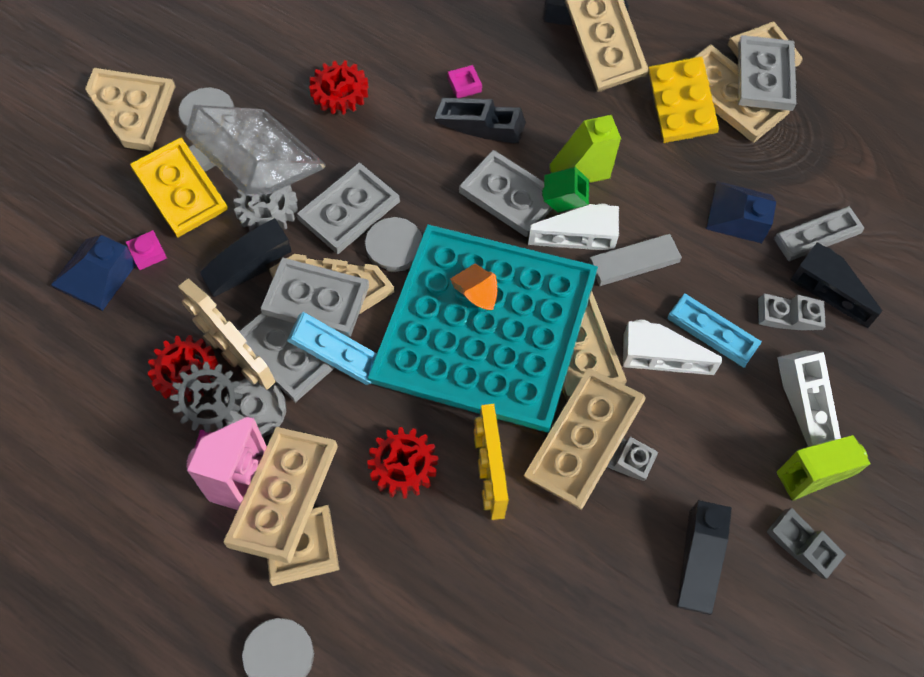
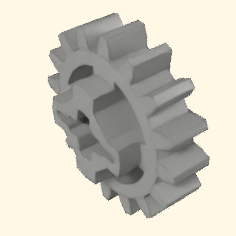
[234,176,298,231]

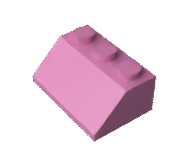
[187,417,267,510]

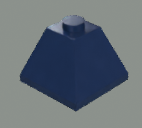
[706,181,776,244]
[51,235,136,311]

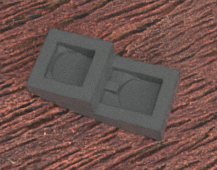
[766,508,846,579]

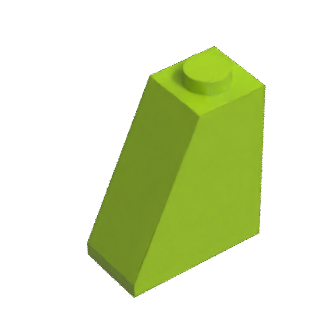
[549,115,621,183]
[776,435,871,501]

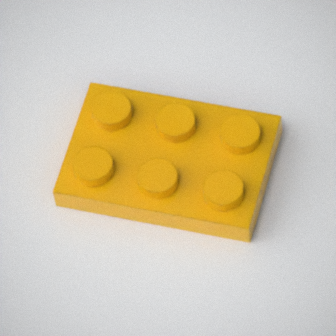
[649,56,719,143]
[130,137,228,238]
[474,404,509,520]

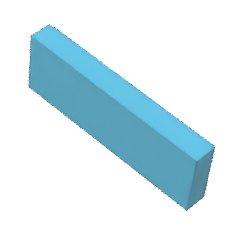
[667,293,762,368]
[287,312,377,385]

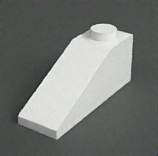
[528,204,619,251]
[623,320,722,375]
[777,350,841,447]

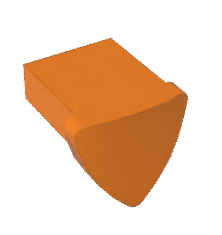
[450,264,497,310]

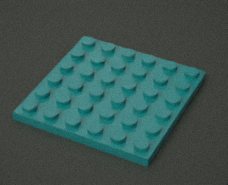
[368,224,598,433]

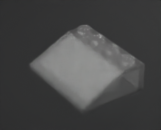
[185,105,326,196]

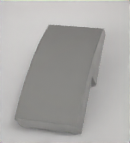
[758,293,826,330]
[607,437,658,481]

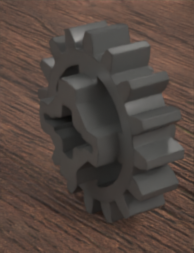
[170,362,243,432]

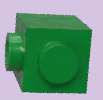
[542,167,589,213]

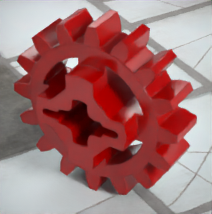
[309,60,369,115]
[147,335,219,402]
[367,427,438,499]

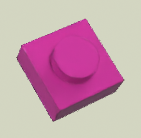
[448,65,482,98]
[126,230,167,270]

